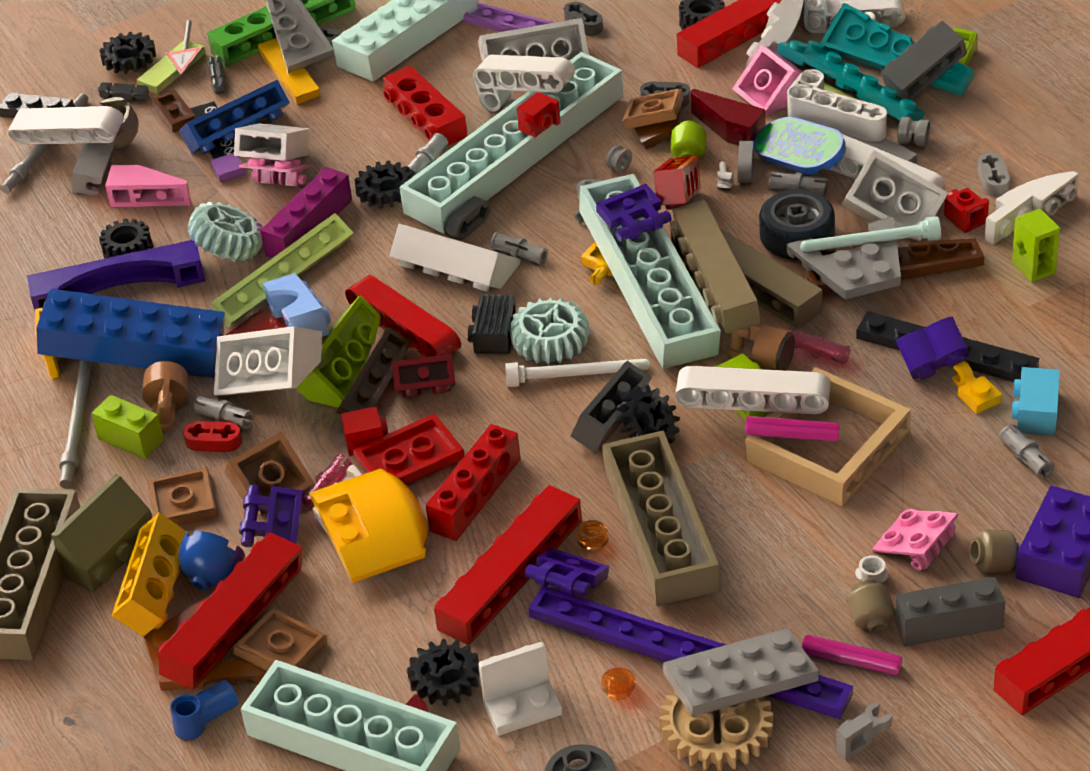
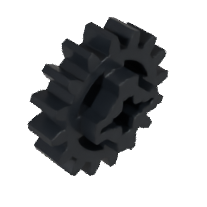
[100,32,157,74]
[355,161,414,208]
[616,385,680,444]
[407,639,480,706]

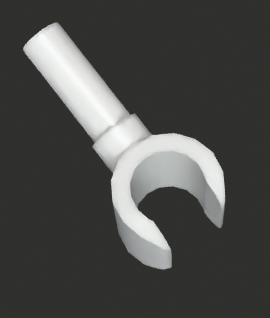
[717,161,734,189]

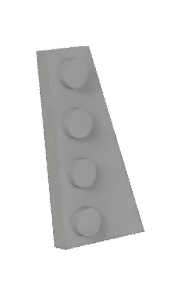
[265,0,334,73]

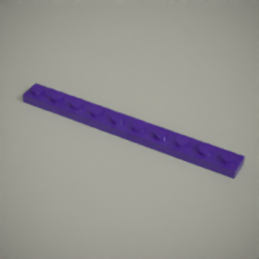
[528,586,853,719]

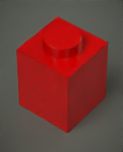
[341,406,389,456]

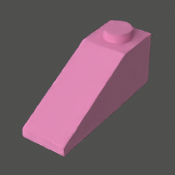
[105,165,192,207]

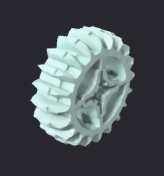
[187,202,263,262]
[509,297,590,366]

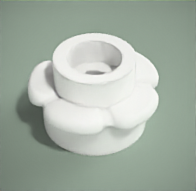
[855,555,888,583]

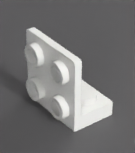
[478,642,562,736]

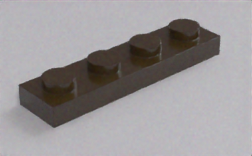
[336,327,413,415]

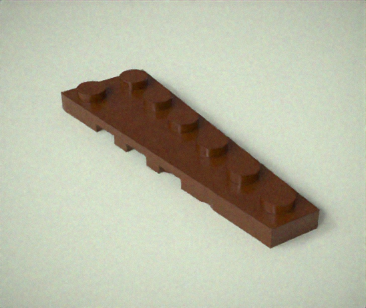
[799,238,984,293]

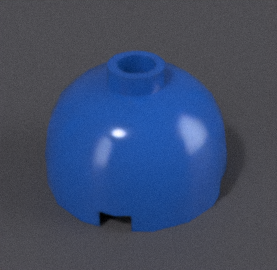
[178,530,245,590]

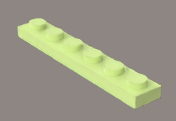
[210,213,354,328]

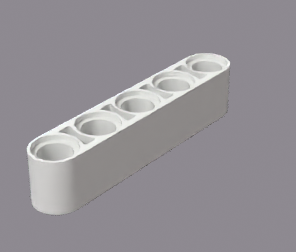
[8,106,124,145]
[830,134,946,190]
[675,366,831,414]

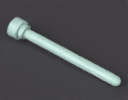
[800,216,941,252]

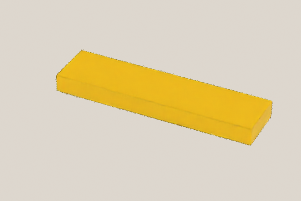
[257,38,321,104]

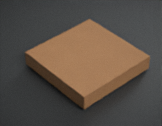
[622,89,684,129]
[147,467,218,526]
[233,607,327,671]

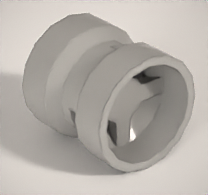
[897,116,930,147]

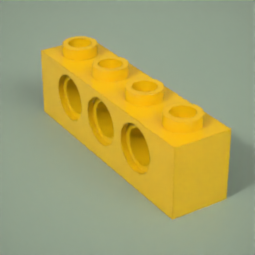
[111,512,187,637]

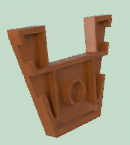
[144,594,264,691]

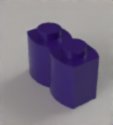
[896,316,969,380]

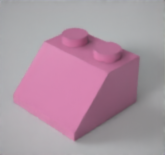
[732,45,802,116]

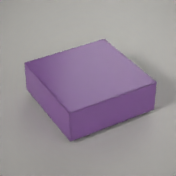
[210,153,246,182]

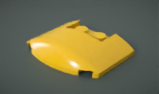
[309,469,428,583]

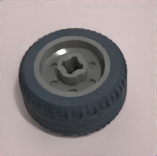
[759,189,835,260]

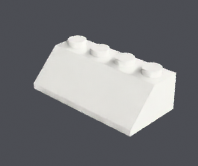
[478,18,589,62]
[389,224,521,292]
[214,326,322,396]

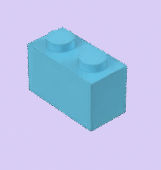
[1012,367,1060,435]

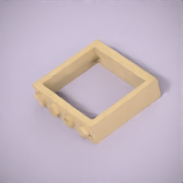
[745,367,911,507]

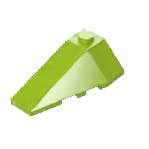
[296,295,381,408]

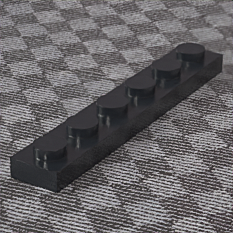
[856,311,1040,382]

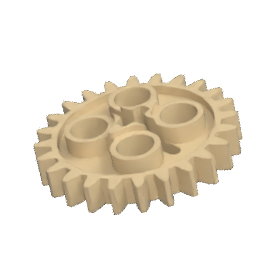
[660,690,773,771]

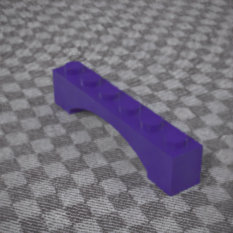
[27,240,205,311]

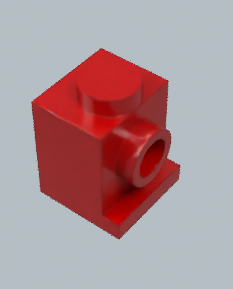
[517,92,561,138]
[944,187,989,233]

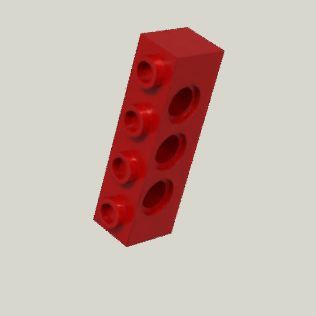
[383,66,468,146]
[654,155,701,210]
[425,424,521,541]

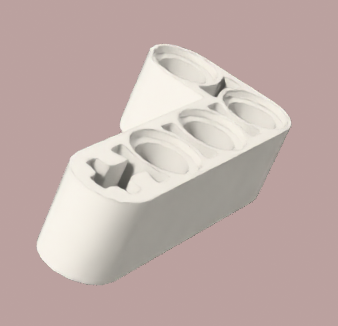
[802,0,906,33]
[473,55,575,112]
[787,69,887,142]

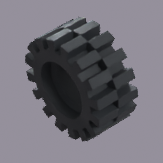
[679,0,725,30]
[99,219,153,259]

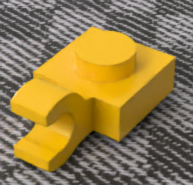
[952,361,1002,414]

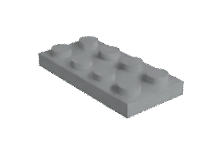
[663,628,819,717]

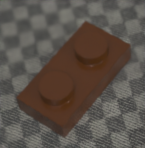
[151,89,196,133]

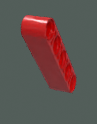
[345,275,461,357]

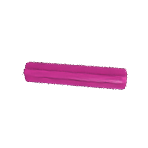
[745,416,840,441]
[802,634,902,676]

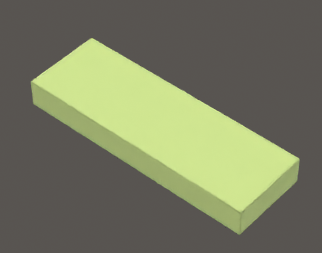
[137,41,206,94]

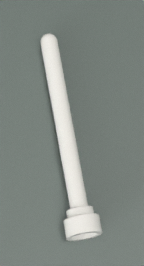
[505,359,650,387]

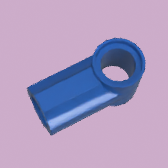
[170,679,239,740]

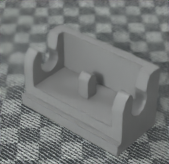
[72,143,114,195]

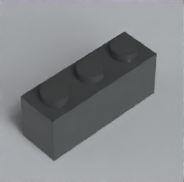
[881,21,967,100]
[571,361,652,454]
[895,577,1005,646]

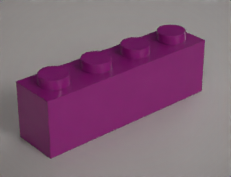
[260,167,352,258]

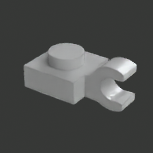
[836,702,892,761]

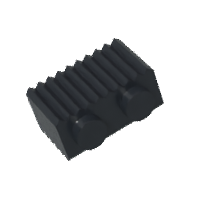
[468,293,517,354]

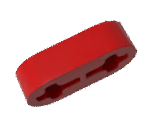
[183,421,242,452]

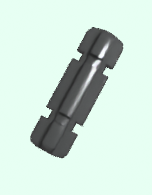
[208,55,227,94]
[98,82,149,101]

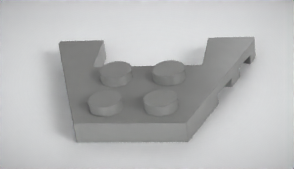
[787,217,901,300]

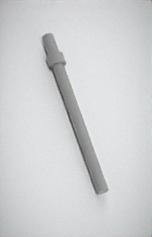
[0,93,89,194]
[59,360,92,489]

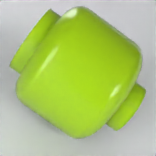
[671,121,707,159]

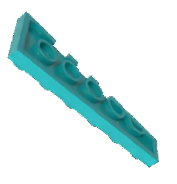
[820,3,975,97]
[776,40,925,121]

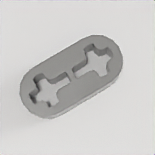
[737,141,754,183]
[977,153,1010,197]

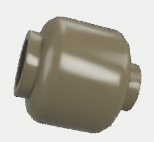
[969,530,1021,573]
[847,580,895,633]

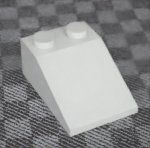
[841,150,948,242]

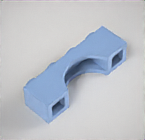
[262,273,331,337]

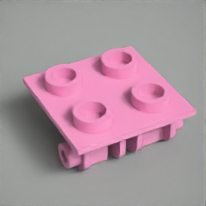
[239,158,310,187]
[872,509,959,571]

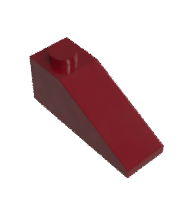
[690,89,766,146]

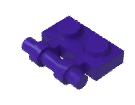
[596,184,672,241]
[239,485,303,547]
[525,548,610,596]

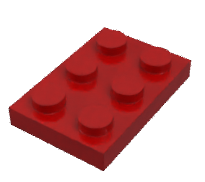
[353,413,465,485]

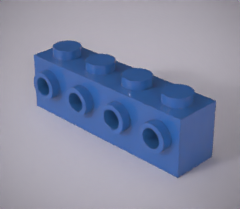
[179,79,290,154]

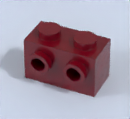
[391,354,456,397]

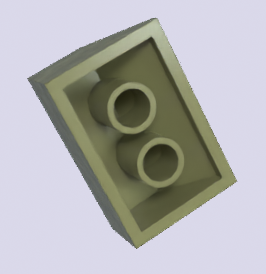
[51,474,152,593]

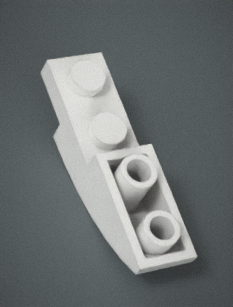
[745,0,803,67]
[985,171,1078,245]

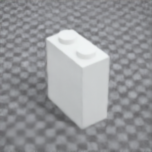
[234,123,309,161]

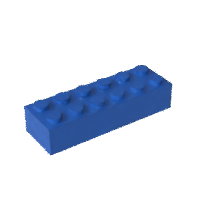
[36,289,225,377]

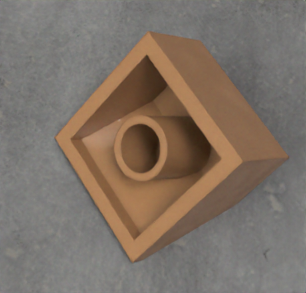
[225,432,315,515]

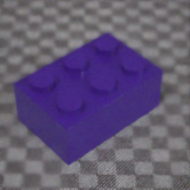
[1015,485,1090,598]

